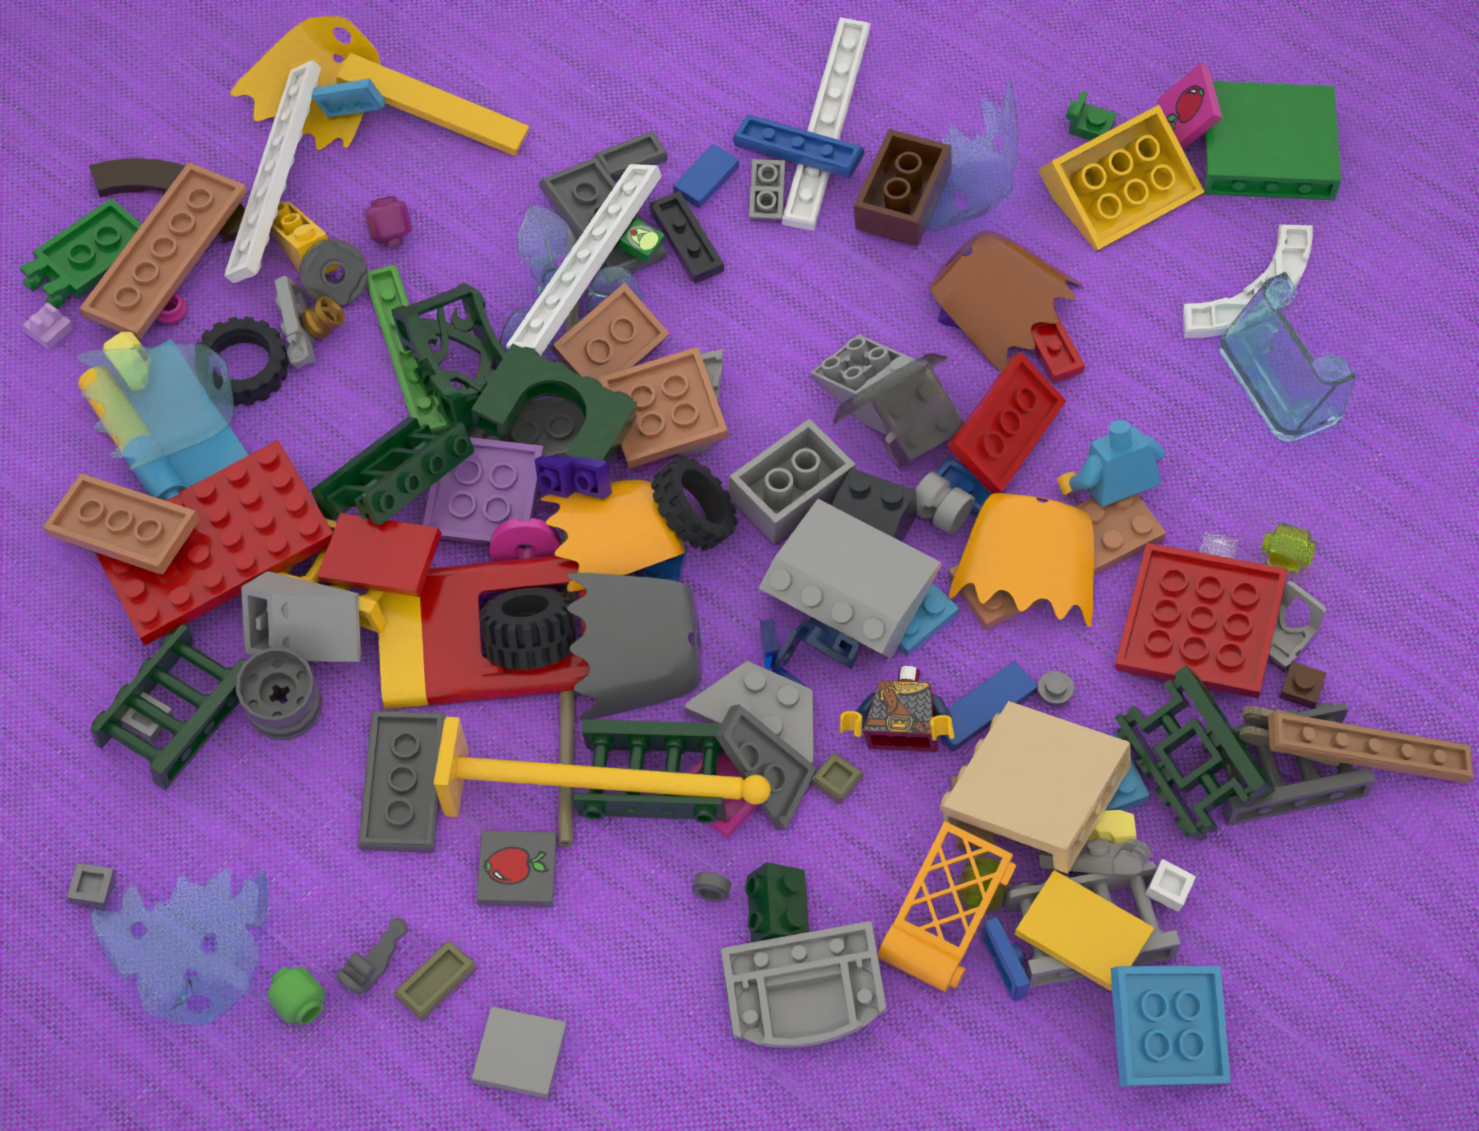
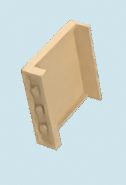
[940,701,1131,874]

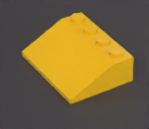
[1037,105,1204,251]

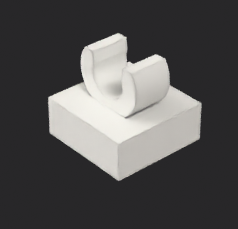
[1144,859,1196,912]

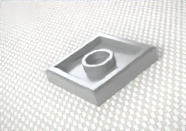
[471,1006,567,1099]

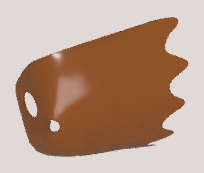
[929,231,1083,371]

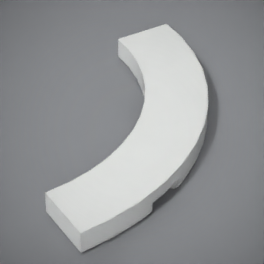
[1182,224,1313,338]

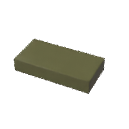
[394,940,476,1022]

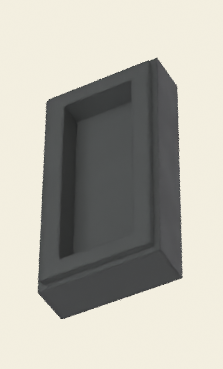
[594,131,668,182]

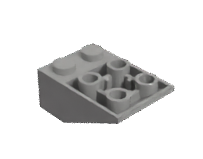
[810,334,936,435]
[241,571,361,662]

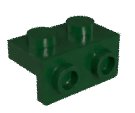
[745,862,809,943]

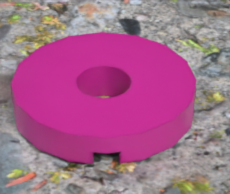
[489,518,561,561]

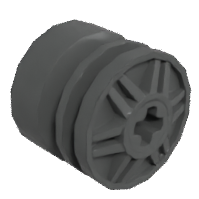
[236,648,322,740]

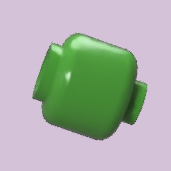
[267,967,326,1025]

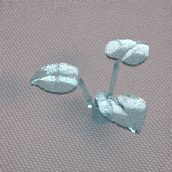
[500,205,644,357]

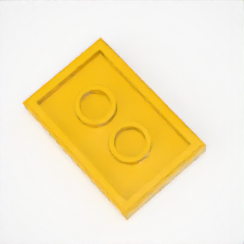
[1014,870,1154,992]

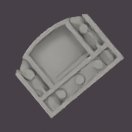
[721,921,887,1048]

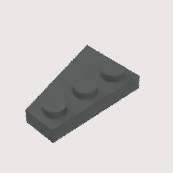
[715,704,817,830]

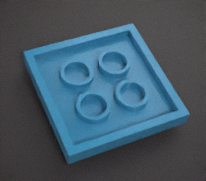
[1110,966,1231,1087]

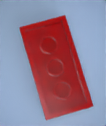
[947,352,1066,494]

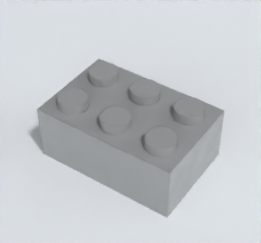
[729,419,856,545]

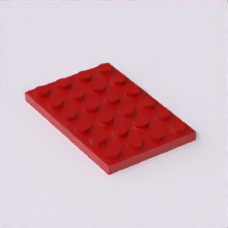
[95,440,334,646]

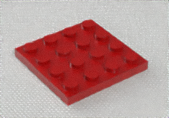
[1115,543,1288,699]

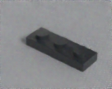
[650,191,724,284]

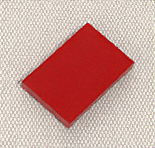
[317,513,442,597]

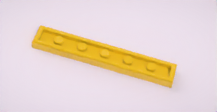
[336,53,529,156]

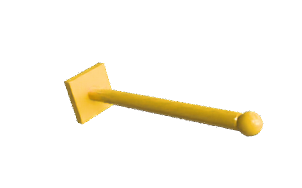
[434,717,771,817]

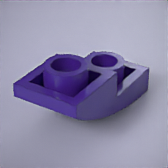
[534,456,612,499]

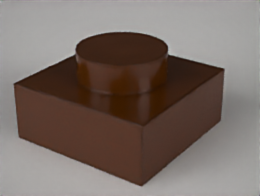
[1279,661,1326,709]

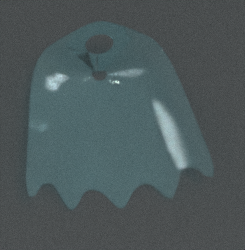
[77,344,234,470]

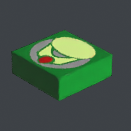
[618,219,665,263]

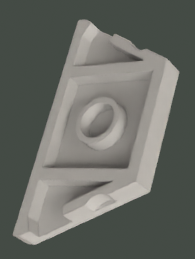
[684,661,813,764]

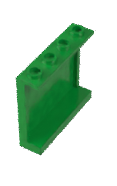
[1203,80,1341,200]

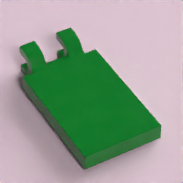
[20,198,142,309]

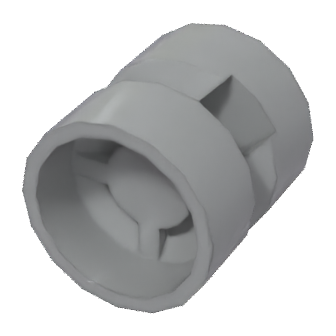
[915,471,975,536]

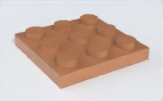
[599,347,729,469]

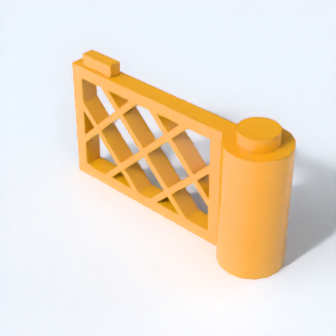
[878,821,1017,993]

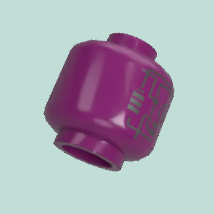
[364,196,412,247]

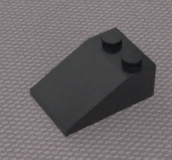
[832,468,917,542]

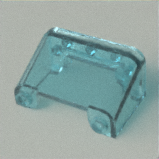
[1219,272,1357,442]

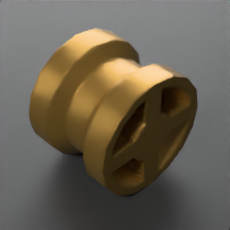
[301,296,345,339]

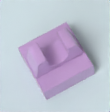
[23,303,73,350]

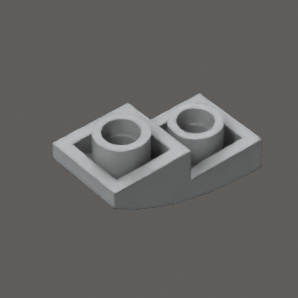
[749,159,785,221]

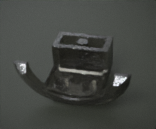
[833,352,964,470]

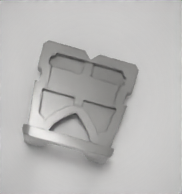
[1269,581,1326,669]

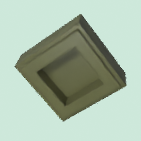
[811,752,863,805]

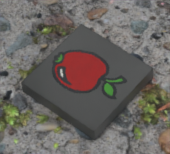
[477,830,557,907]

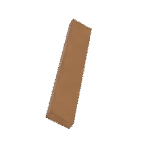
[1268,711,1474,784]

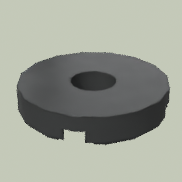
[299,238,368,305]

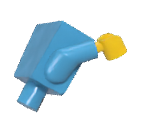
[1057,420,1165,507]

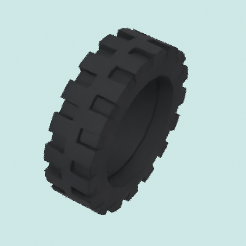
[194,316,289,406]
[651,456,737,551]

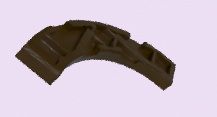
[89,158,245,243]

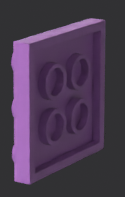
[423,437,545,549]

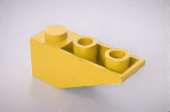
[270,201,340,275]

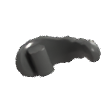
[336,918,408,994]

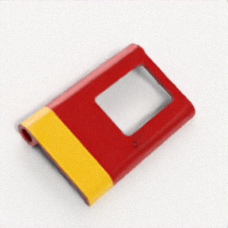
[378,555,590,710]

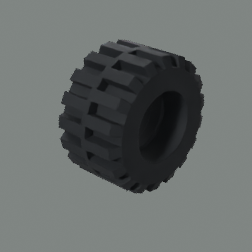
[480,587,576,670]

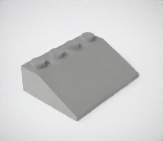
[758,499,942,659]

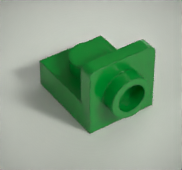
[1066,91,1117,141]

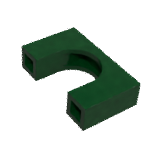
[472,343,637,465]

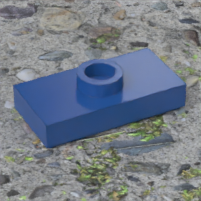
[981,917,1030,1002]

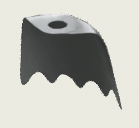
[567,573,702,720]

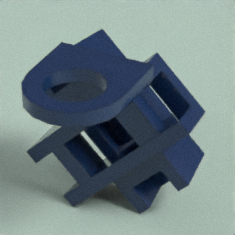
[774,617,860,670]

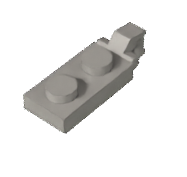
[275,275,316,369]

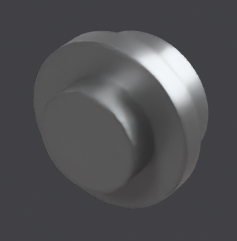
[1037,671,1074,707]

